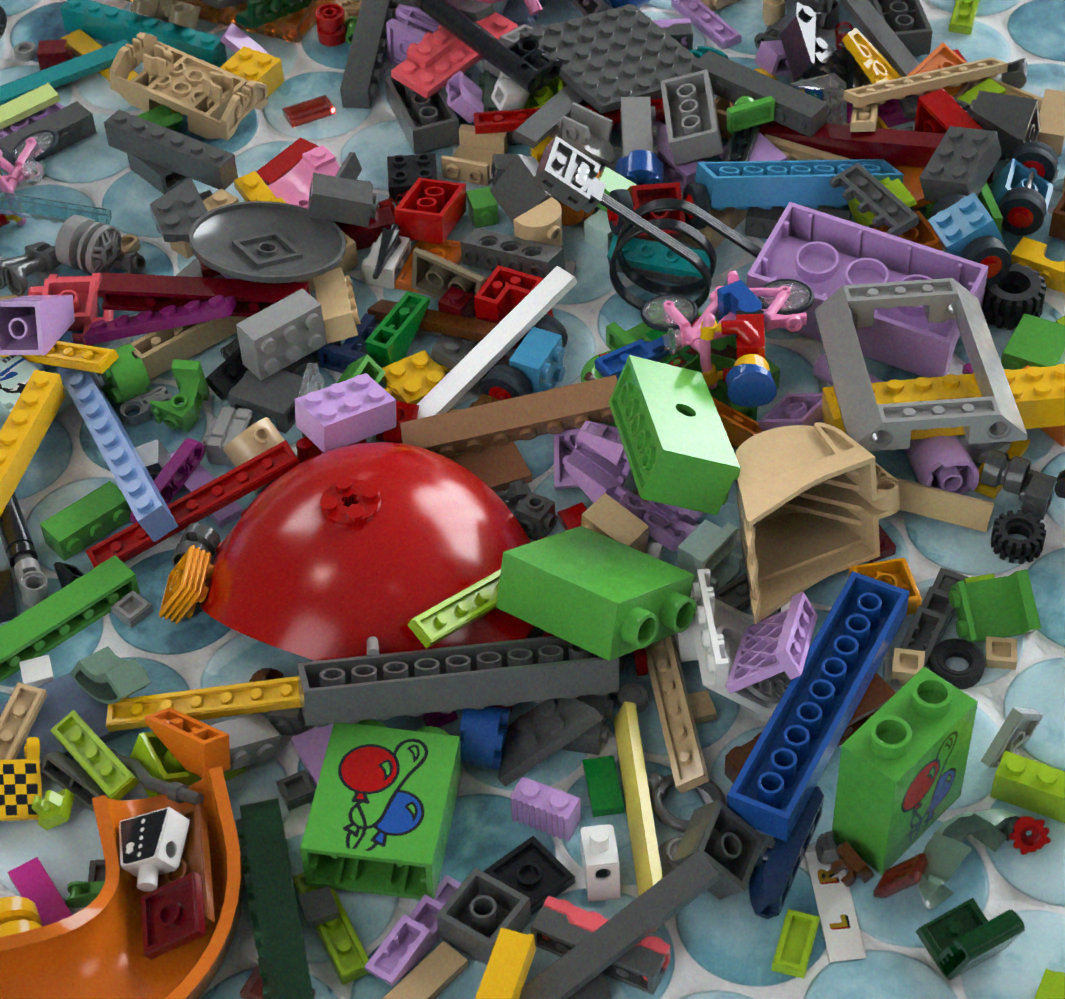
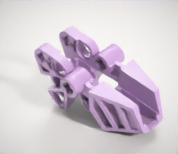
[564,421,703,552]

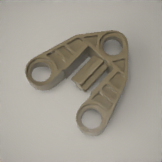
[130,0,201,30]

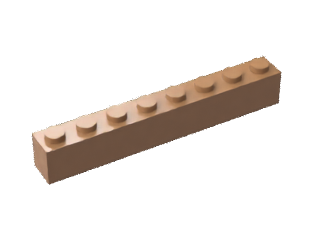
[400,375,618,458]

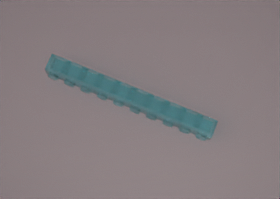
[0,192,112,225]

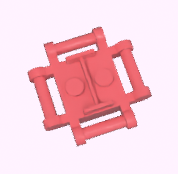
[27,273,114,346]

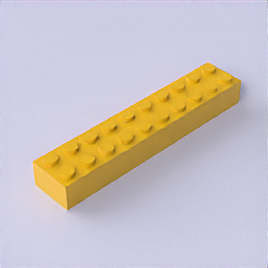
[822,364,1065,440]

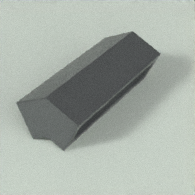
[40,751,109,811]

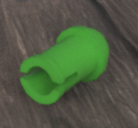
[345,16,358,44]

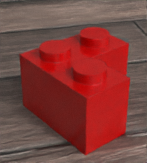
[474,265,544,324]

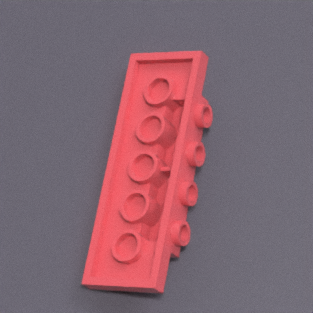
[391,12,518,99]

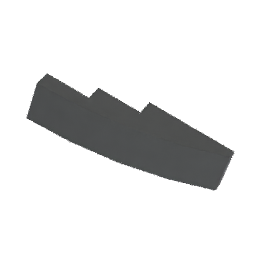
[900,568,969,667]

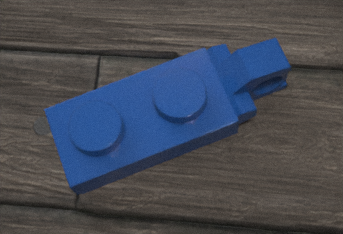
[594,336,670,379]

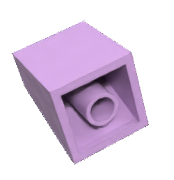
[0,295,75,355]

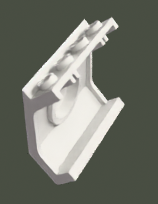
[690,568,792,717]

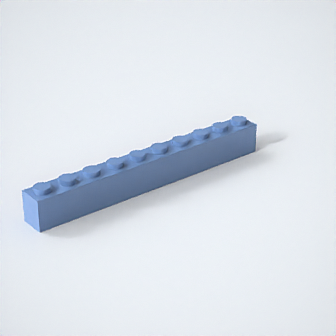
[56,367,178,542]

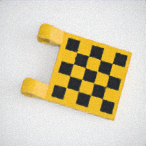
[0,737,42,821]

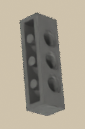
[460,228,565,278]

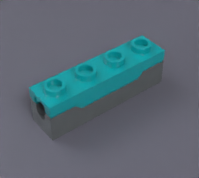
[607,235,712,289]

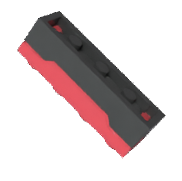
[531,895,670,995]

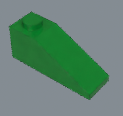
[365,291,430,368]

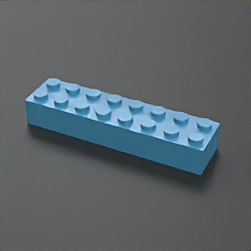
[695,159,904,211]

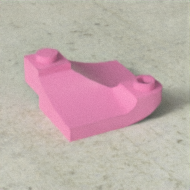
[268,145,340,209]

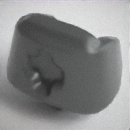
[815,831,844,864]

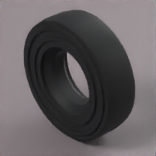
[929,639,985,690]

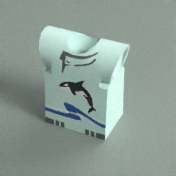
[0,355,74,423]

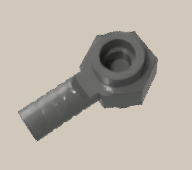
[114,252,146,274]
[495,480,531,505]

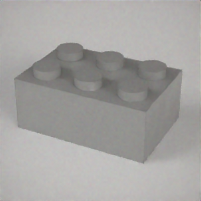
[236,289,327,381]

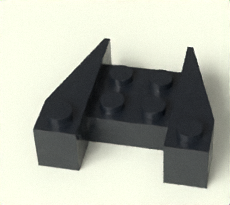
[779,2,865,107]

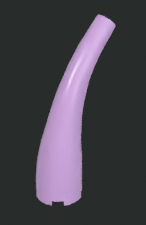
[813,354,979,495]

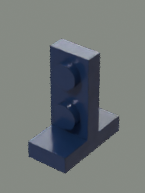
[318,313,377,374]

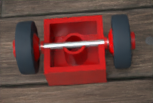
[607,182,710,241]

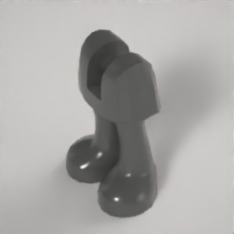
[0,242,61,296]

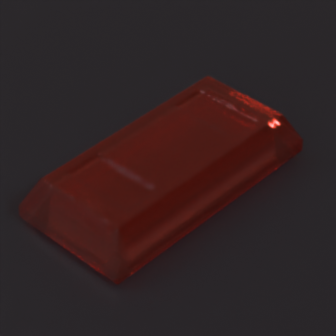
[873,853,928,898]

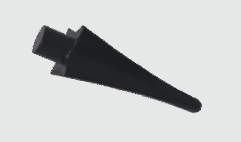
[373,224,402,280]

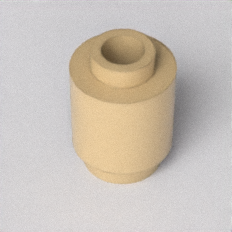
[762,0,785,26]

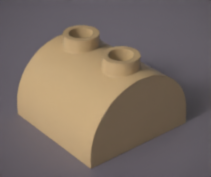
[513,197,563,248]
[223,417,297,494]

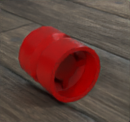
[315,3,347,47]

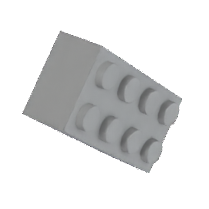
[660,69,723,165]

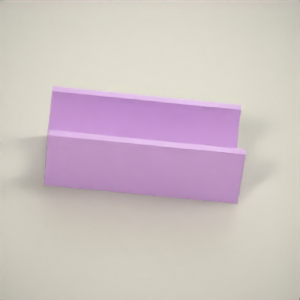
[747,202,989,378]

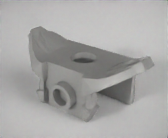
[549,102,615,165]

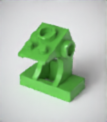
[149,359,210,432]

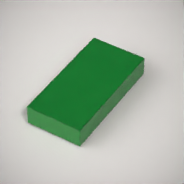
[582,755,624,817]

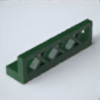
[236,0,316,29]

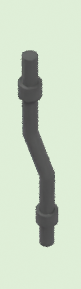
[108,747,204,805]

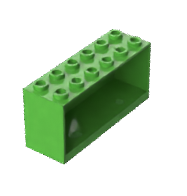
[609,355,740,515]

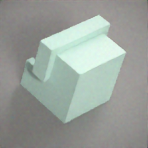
[677,519,743,592]

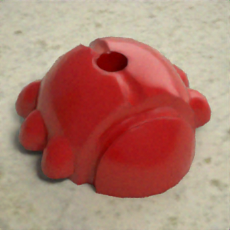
[1009,816,1051,855]

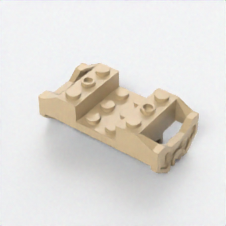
[109,32,268,140]

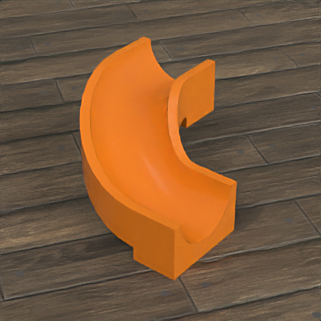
[0,766,244,999]

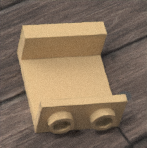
[441,124,508,186]

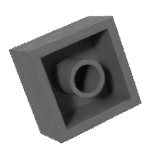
[672,800,765,900]
[436,868,531,965]

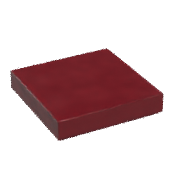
[140,871,206,960]

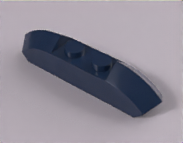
[749,786,824,919]

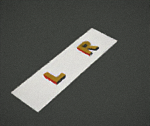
[805,851,867,962]

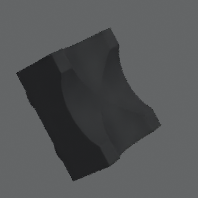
[387,153,437,202]

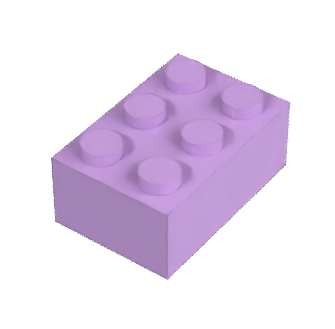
[295,373,396,453]

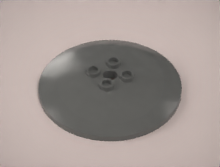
[189,201,346,283]

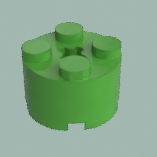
[97,343,151,405]

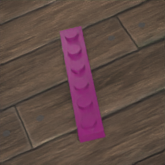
[83,295,237,345]

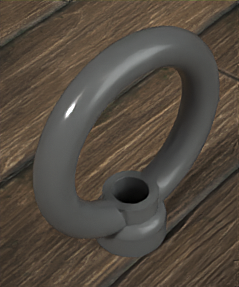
[648,771,726,833]

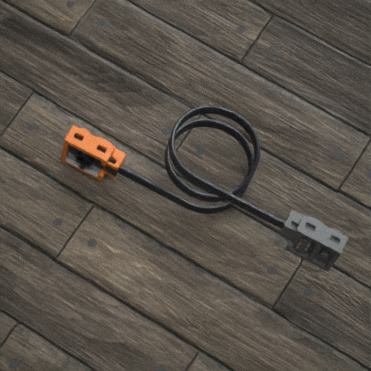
[533,136,762,315]

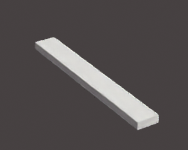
[417,266,578,419]

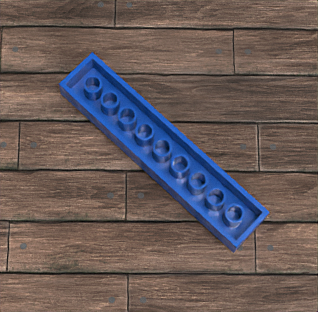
[727,571,910,842]

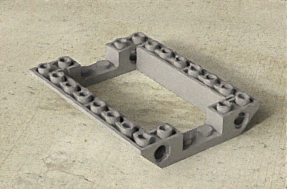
[814,278,1028,451]

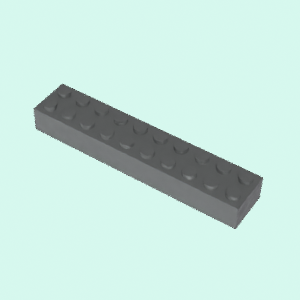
[297,636,619,727]

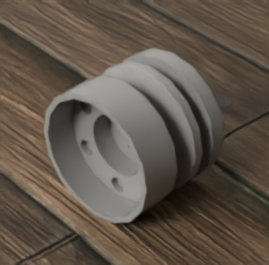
[55,215,122,275]

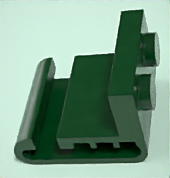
[915,898,1025,981]

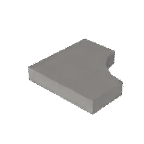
[981,708,1043,767]

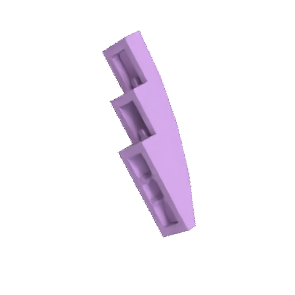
[364,875,462,986]

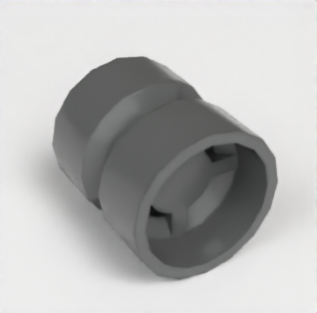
[980,449,1031,495]
[171,522,221,567]

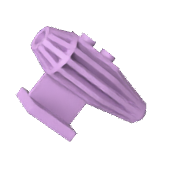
[387,4,484,66]

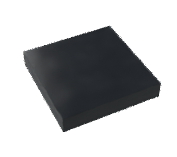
[483,836,575,915]

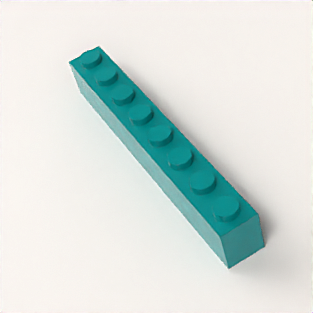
[60,0,227,68]

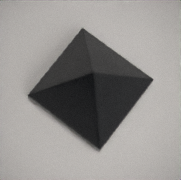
[54,562,84,588]

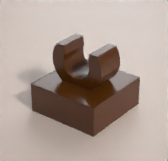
[830,841,875,887]

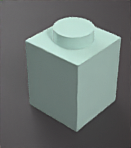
[584,209,614,253]

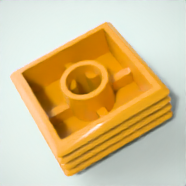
[159,545,214,625]
[848,558,922,616]

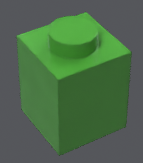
[466,186,499,228]

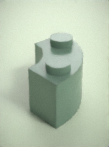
[70,646,152,704]

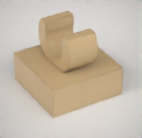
[891,647,925,686]

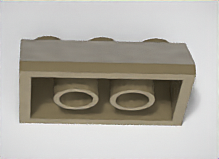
[411,248,488,317]

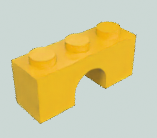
[1011,236,1065,293]

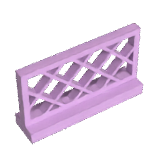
[725,592,818,694]

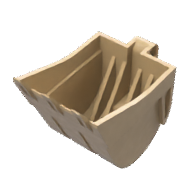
[735,422,900,624]

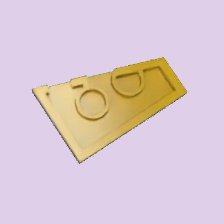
[842,28,902,84]

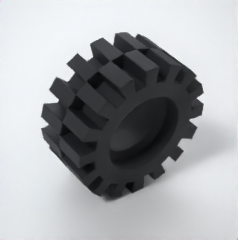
[990,510,1046,564]

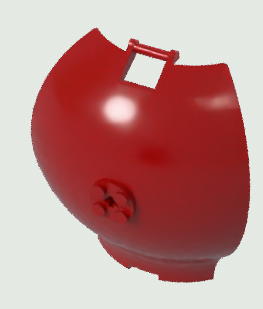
[198,442,555,711]

